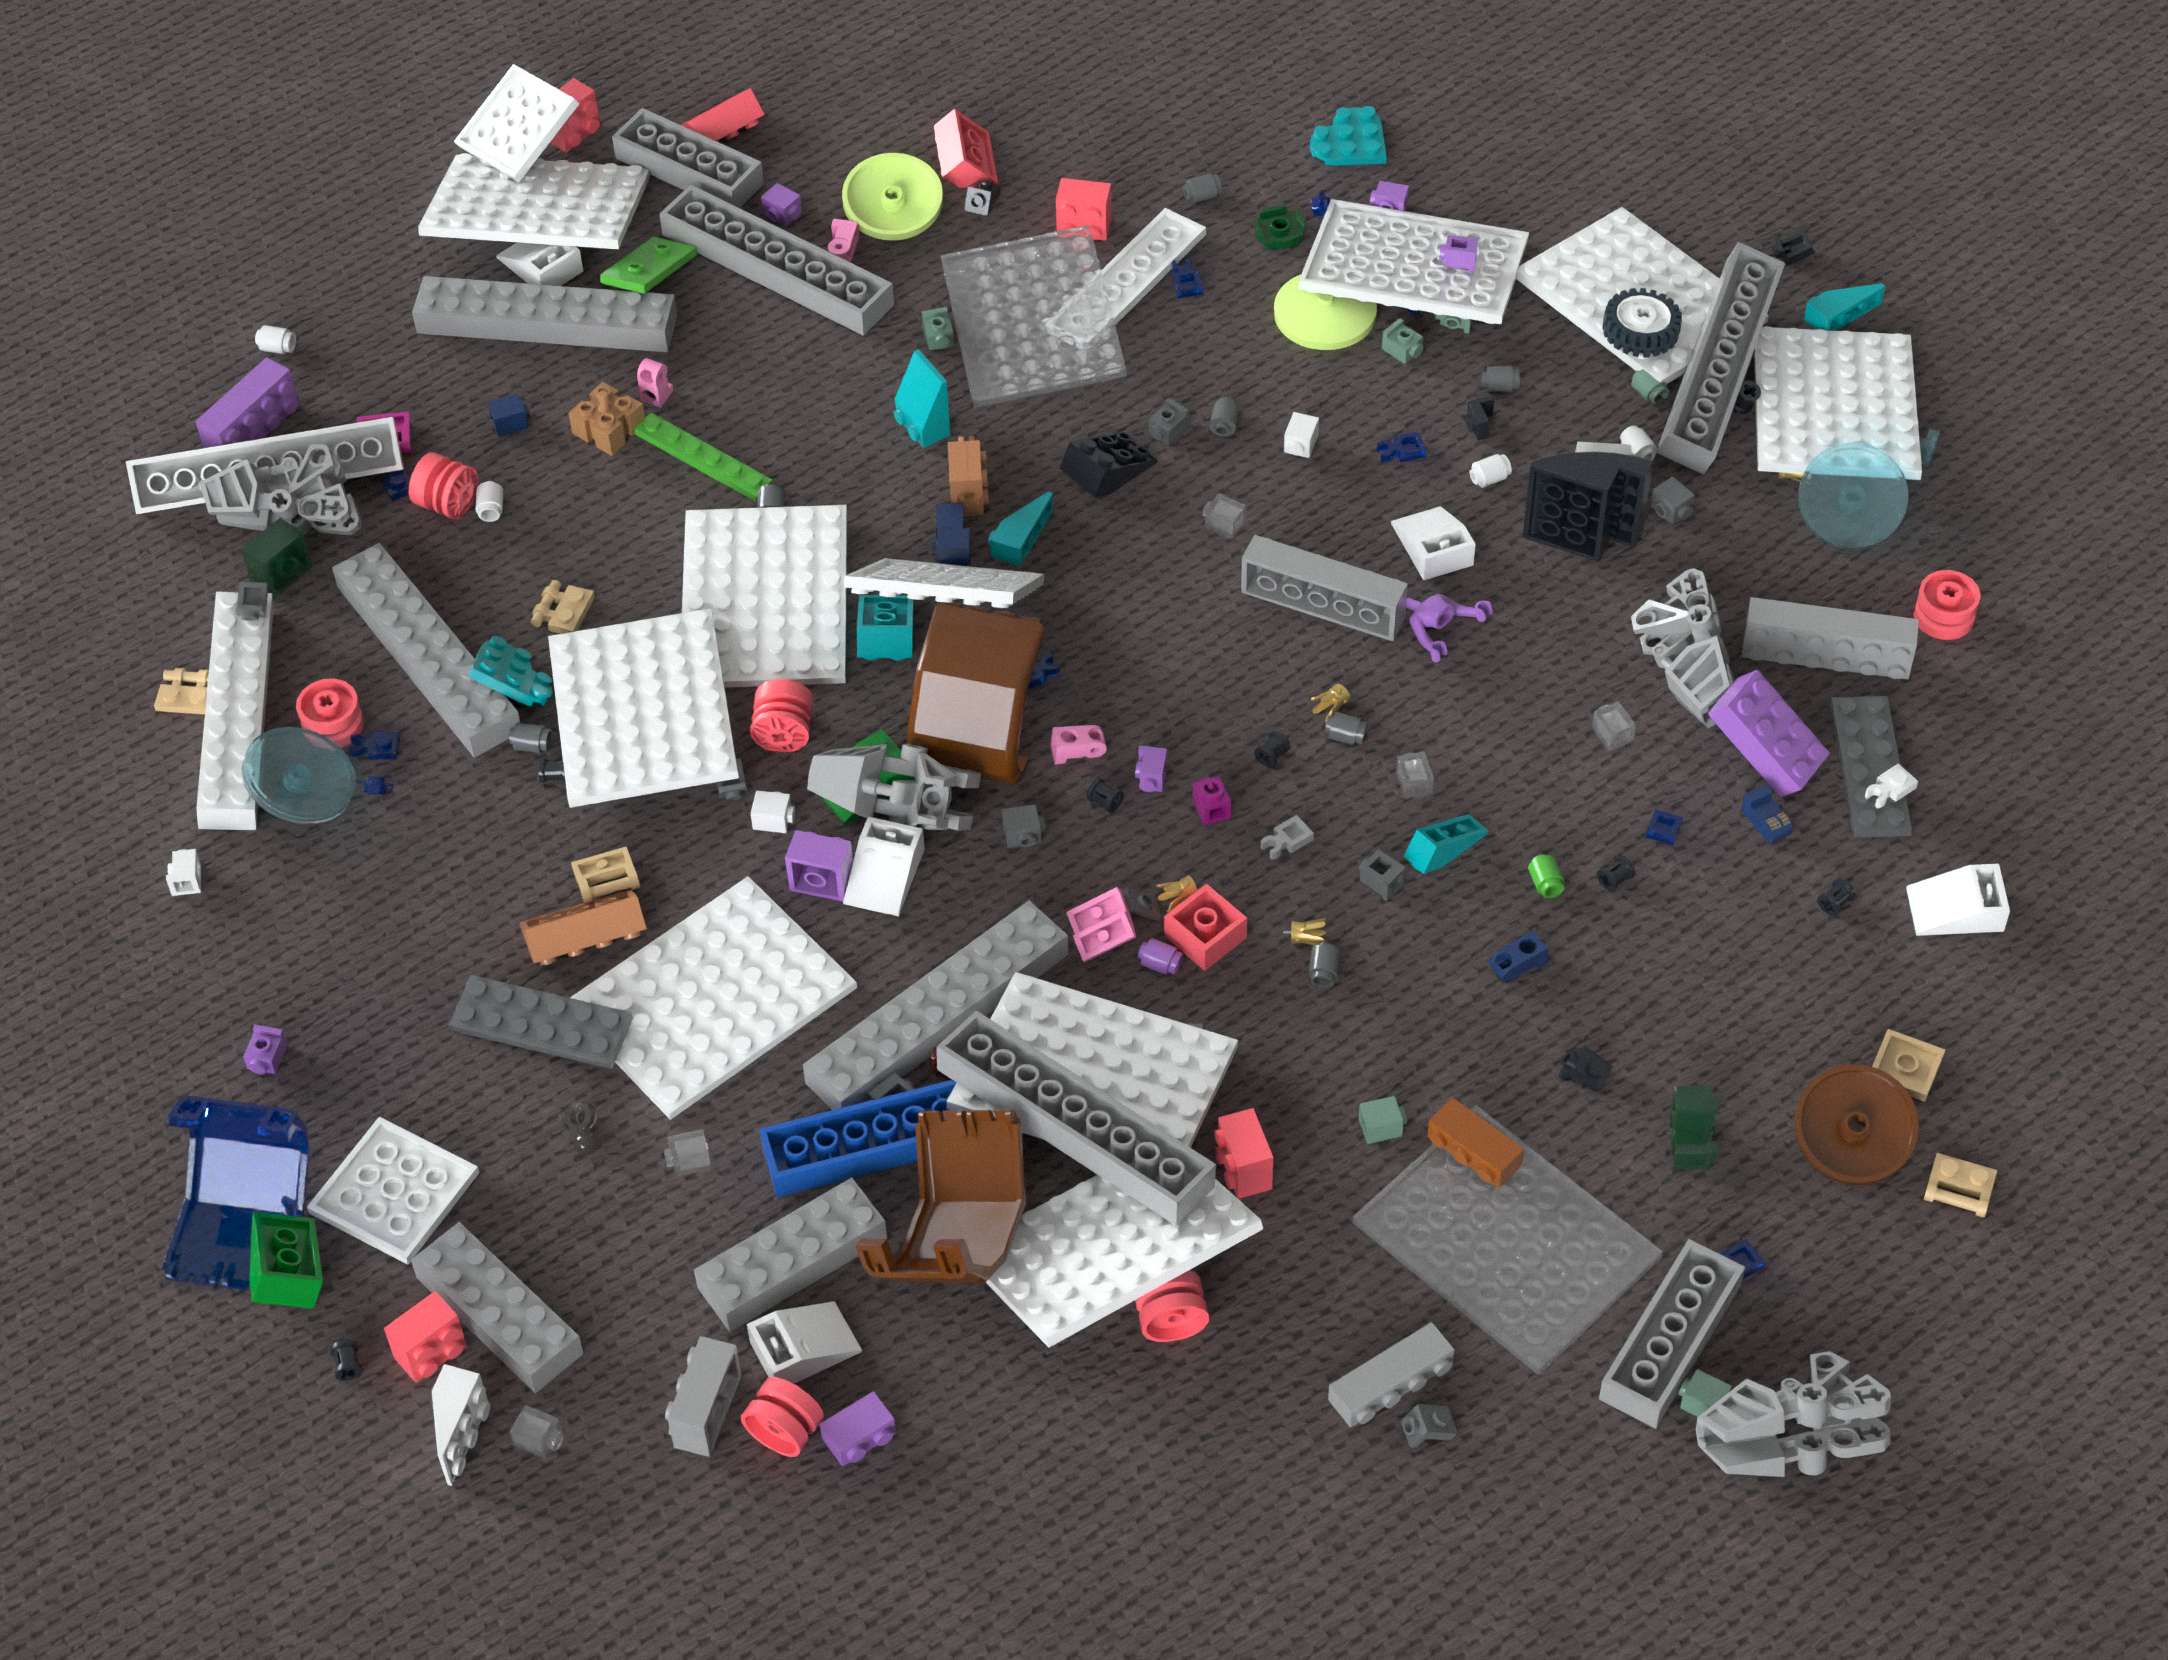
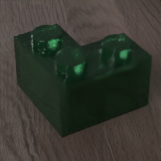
[1669,1086,1719,1170]

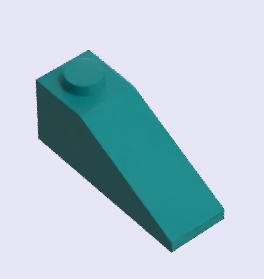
[1804,283,1885,331]
[988,492,1053,566]
[1403,814,1489,874]

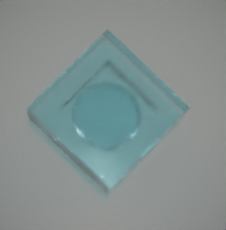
[1920,429,1940,467]

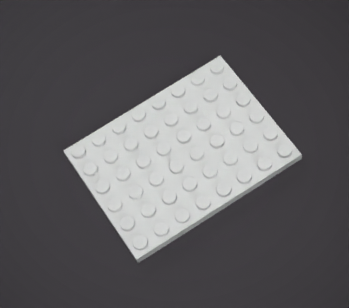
[418,153,650,249]
[1298,199,1529,324]
[1516,207,1769,384]
[1753,326,1922,480]
[682,505,847,687]
[844,558,1044,608]
[548,608,739,808]
[570,876,857,1120]
[947,972,1238,1148]
[986,1175,1263,1347]

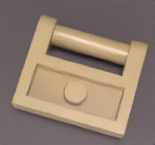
[571,847,640,904]
[1924,1153,1997,1218]

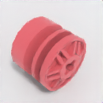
[409,452,478,519]
[750,679,813,752]

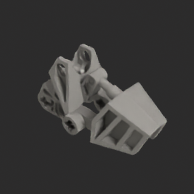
[200,444,362,535]
[1631,568,1734,729]
[807,744,981,830]
[1696,1351,1891,1477]

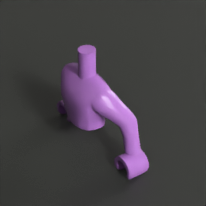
[1406,594,1493,662]

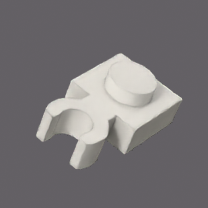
[1865,763,1918,808]

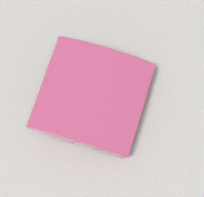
[1066,887,1136,962]

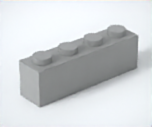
[1328,1322,1454,1428]

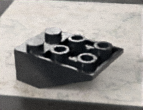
[1059,432,1158,497]

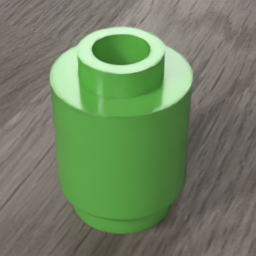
[1528,854,1565,898]

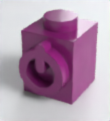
[1193,776,1231,826]

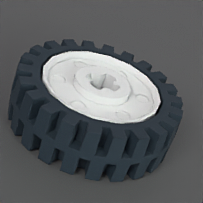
[1602,288,1682,358]

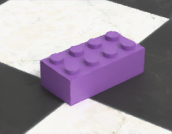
[195,357,299,448]
[1708,670,1830,797]

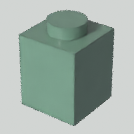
[1359,1096,1407,1144]
[1678,1369,1732,1417]

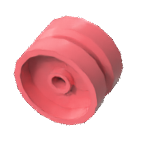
[1914,570,1981,640]
[296,678,364,750]
[1135,1270,1209,1342]
[741,1377,824,1457]

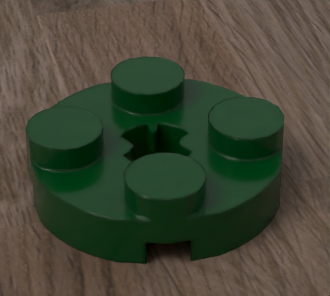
[1255,206,1305,250]

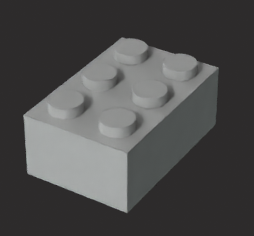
[665,1336,742,1457]

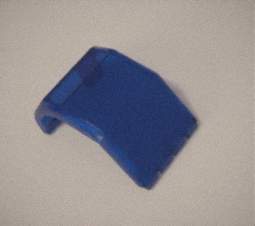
[163,1096,309,1290]

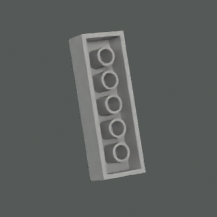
[612,108,764,208]
[1241,535,1408,642]
[1741,597,1919,680]
[694,1178,887,1332]
[411,1222,584,1393]
[1599,1239,1745,1429]

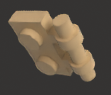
[530,580,595,634]
[154,668,209,714]

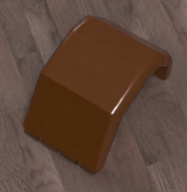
[907,601,1045,785]
[855,1110,1026,1283]

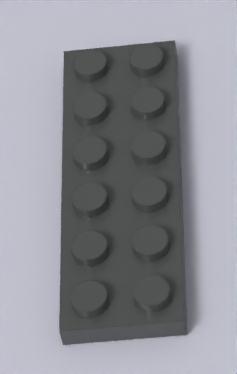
[1830,696,1912,838]
[449,975,633,1069]

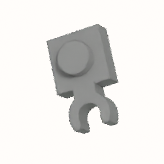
[1261,815,1314,860]

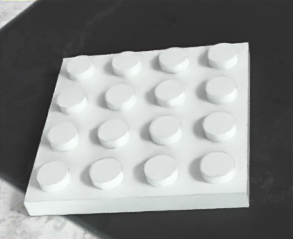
[454,64,579,182]
[307,1117,479,1265]

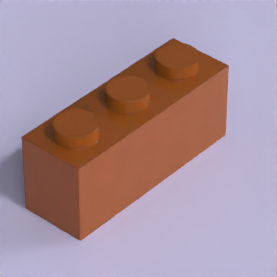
[1428,1097,1524,1188]

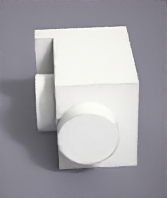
[166,849,201,896]

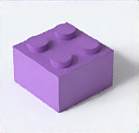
[785,830,853,901]

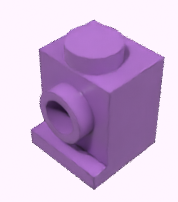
[1370,181,1409,211]
[1439,235,1479,274]
[1135,746,1167,792]
[243,1024,288,1074]

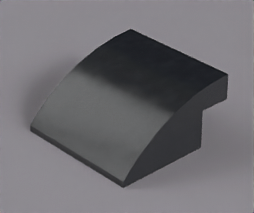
[1523,452,1653,562]

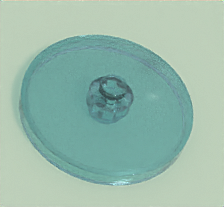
[1798,442,1908,550]
[242,727,356,824]

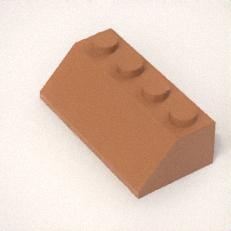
[519,889,647,966]

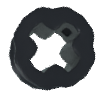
[1733,380,1761,414]
[1254,731,1291,768]
[539,757,566,783]
[1086,778,1124,813]
[1596,855,1636,892]
[1817,878,1856,916]
[330,1339,363,1381]

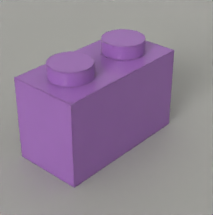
[820,1391,896,1466]

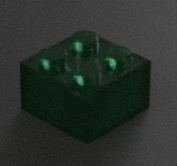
[241,518,312,599]

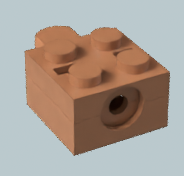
[948,436,989,516]

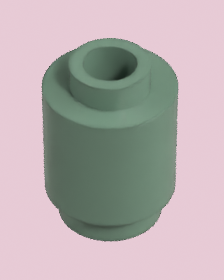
[1631,369,1670,404]

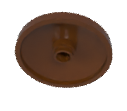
[1794,1064,1919,1186]

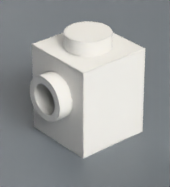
[1284,412,1319,458]
[751,791,795,833]

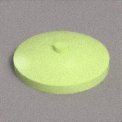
[842,153,943,240]
[1274,275,1377,350]

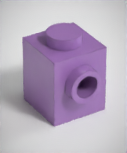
[761,183,802,227]

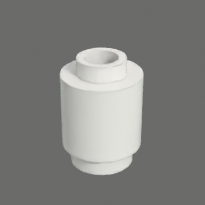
[255,325,296,354]
[1620,426,1657,461]
[1470,454,1512,488]
[476,481,503,522]

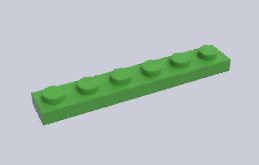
[634,413,773,502]

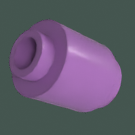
[1138,938,1184,975]

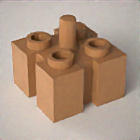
[569,382,645,456]

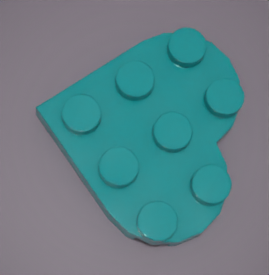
[1310,106,1387,166]
[468,636,553,706]

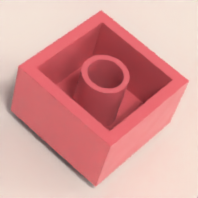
[550,78,601,153]
[1056,178,1112,240]
[1164,884,1247,971]
[1214,1108,1273,1199]
[384,1291,467,1383]

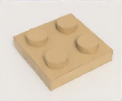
[1872,1029,1945,1102]

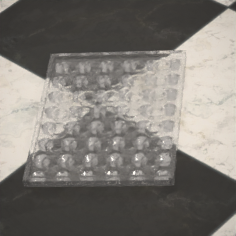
[940,225,1127,408]
[1352,1105,1663,1375]

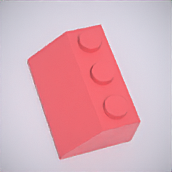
[681,88,765,142]
[934,109,998,188]

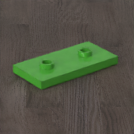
[600,237,697,294]

